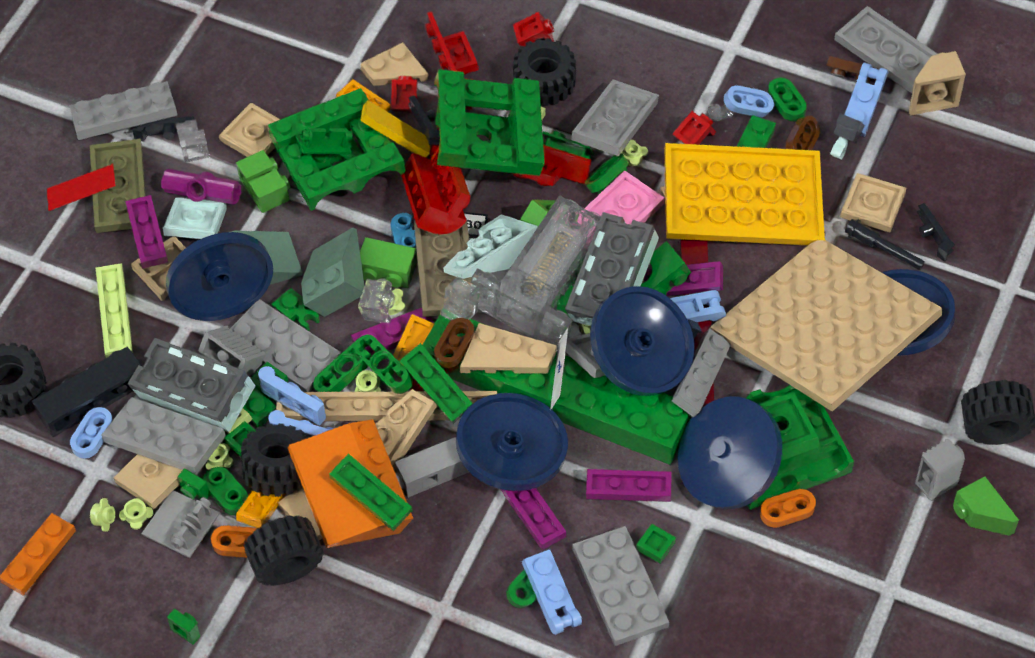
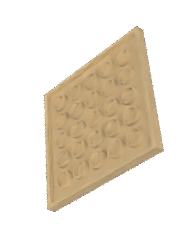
[710,240,942,411]

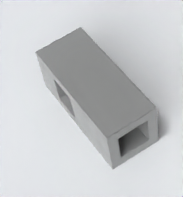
[395,437,469,497]

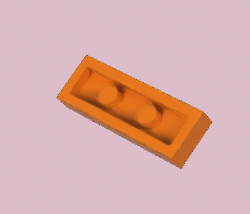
[0,513,76,596]

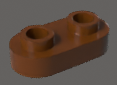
[785,115,820,150]
[434,318,474,368]

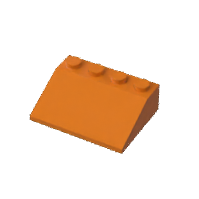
[287,419,413,548]

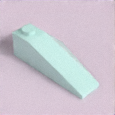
[443,215,543,279]

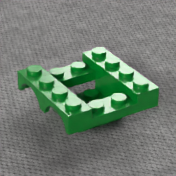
[434,69,545,176]
[268,88,405,211]
[746,385,854,510]

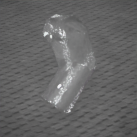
[707,104,735,122]

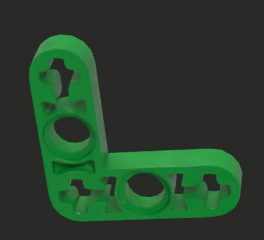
[313,335,413,394]

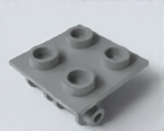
[142,490,220,558]

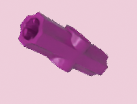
[161,169,241,205]

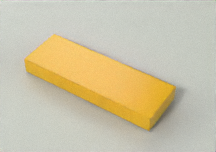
[361,100,430,158]

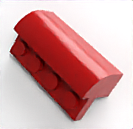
[401,146,470,234]

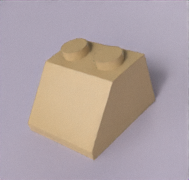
[909,51,966,116]

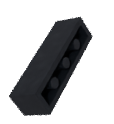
[32,346,142,437]

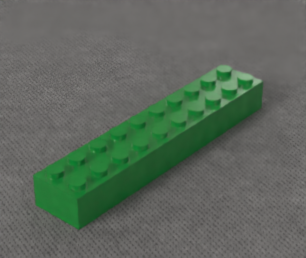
[423,309,692,465]

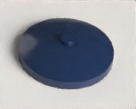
[166,232,273,321]
[881,269,955,356]
[590,286,694,396]
[456,393,568,491]
[678,396,782,509]

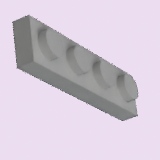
[672,328,731,417]

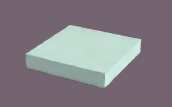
[163,198,227,239]

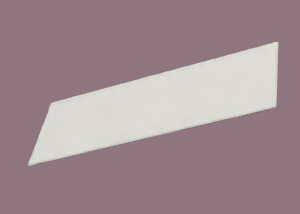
[550,328,568,410]

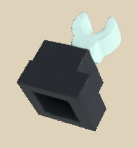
[830,113,865,160]

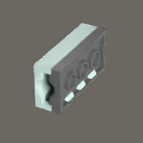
[565,212,659,326]
[128,338,255,432]

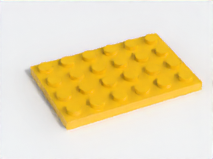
[664,143,825,245]

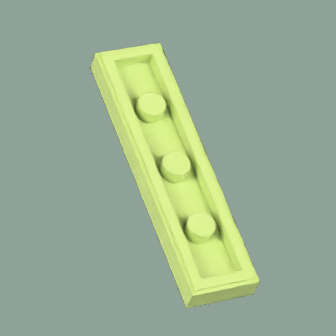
[96,263,133,358]

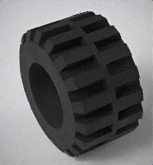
[513,38,576,106]
[0,343,47,418]
[961,380,1035,445]
[241,423,309,497]
[244,515,324,586]

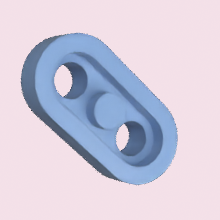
[724,85,774,117]
[70,407,113,458]

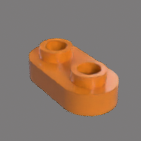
[760,489,816,528]
[211,525,257,558]

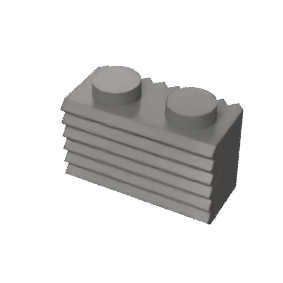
[198,325,265,377]
[915,438,965,501]

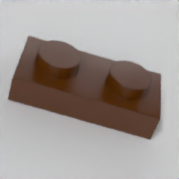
[827,56,878,84]

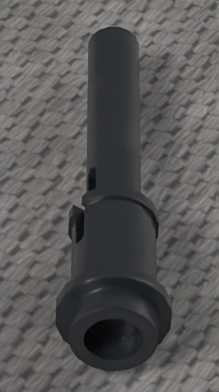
[845,218,925,270]

